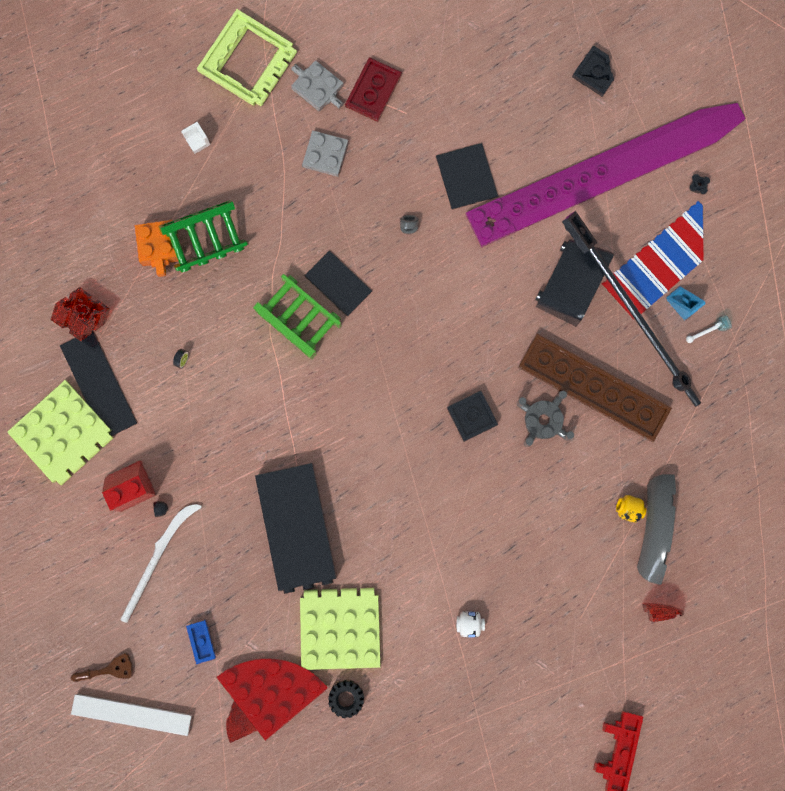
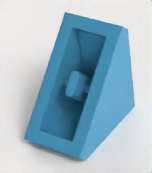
[666,286,706,321]

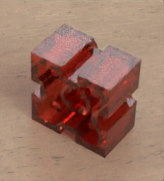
[51,287,110,342]

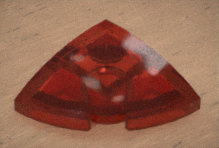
[642,603,684,622]
[226,701,257,743]

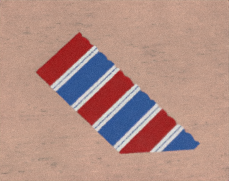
[601,201,704,320]

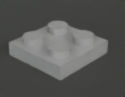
[302,130,348,177]

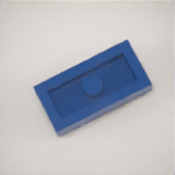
[186,620,217,665]

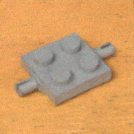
[291,60,344,112]

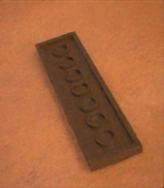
[518,334,672,442]

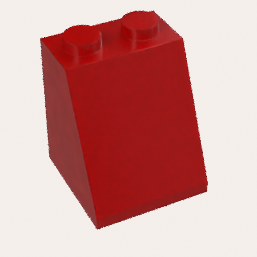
[102,460,156,512]

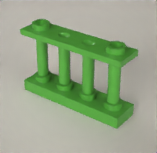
[253,274,342,360]

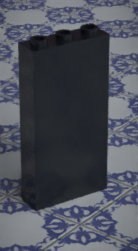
[255,463,337,594]

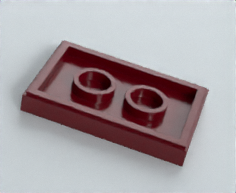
[345,57,402,122]

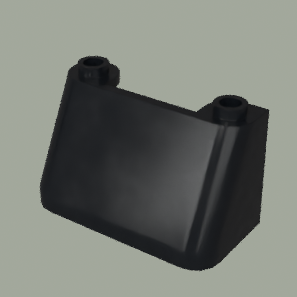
[535,239,614,327]

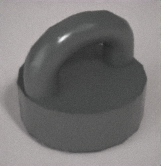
[400,215,419,234]

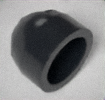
[153,501,168,517]

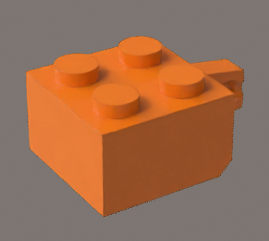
[134,220,178,277]

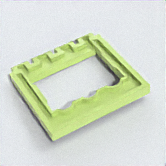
[197,9,297,106]

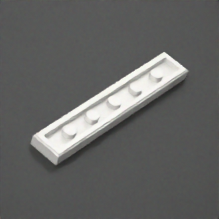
[71,694,192,736]

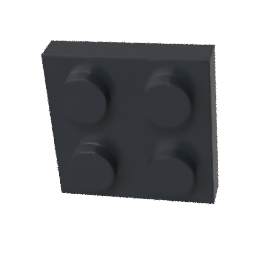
[447,391,498,442]

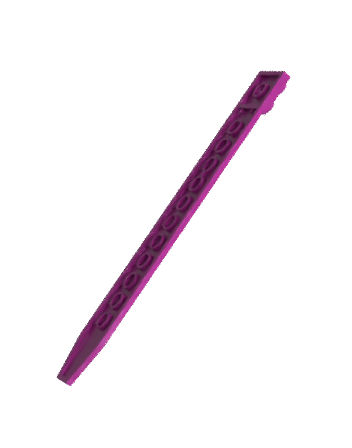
[466,103,746,248]

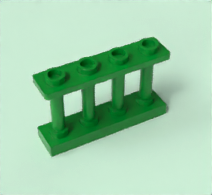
[158,200,248,273]

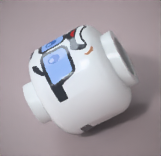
[456,611,485,638]

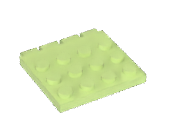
[7,380,113,486]
[300,588,380,670]

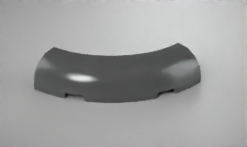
[637,474,676,585]

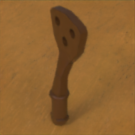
[70,653,132,682]

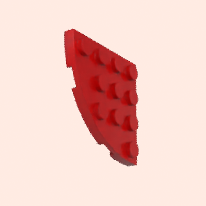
[216,659,328,741]

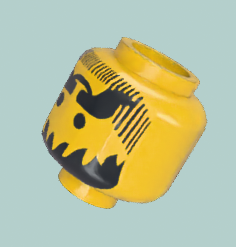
[616,495,647,523]

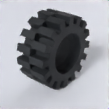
[328,680,364,718]

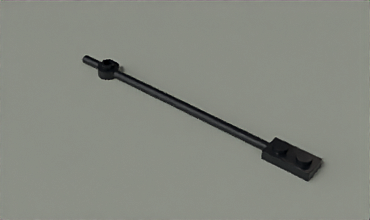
[562,211,701,407]

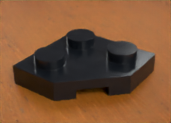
[572,45,614,97]

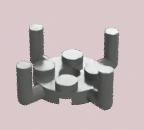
[517,391,574,447]

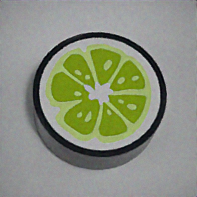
[173,349,189,369]

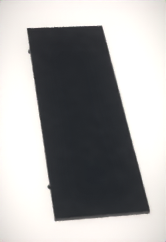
[60,330,137,436]

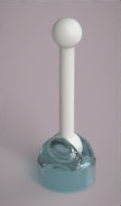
[686,315,732,343]

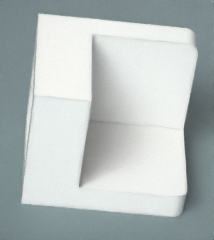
[181,122,210,154]

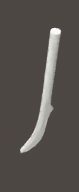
[120,504,202,623]

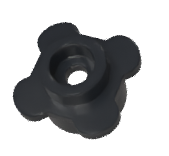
[689,174,710,195]

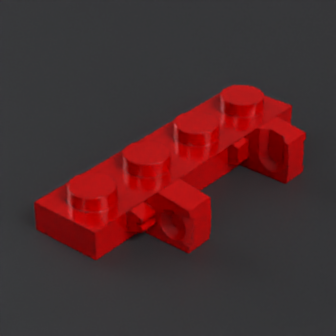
[593,711,644,791]

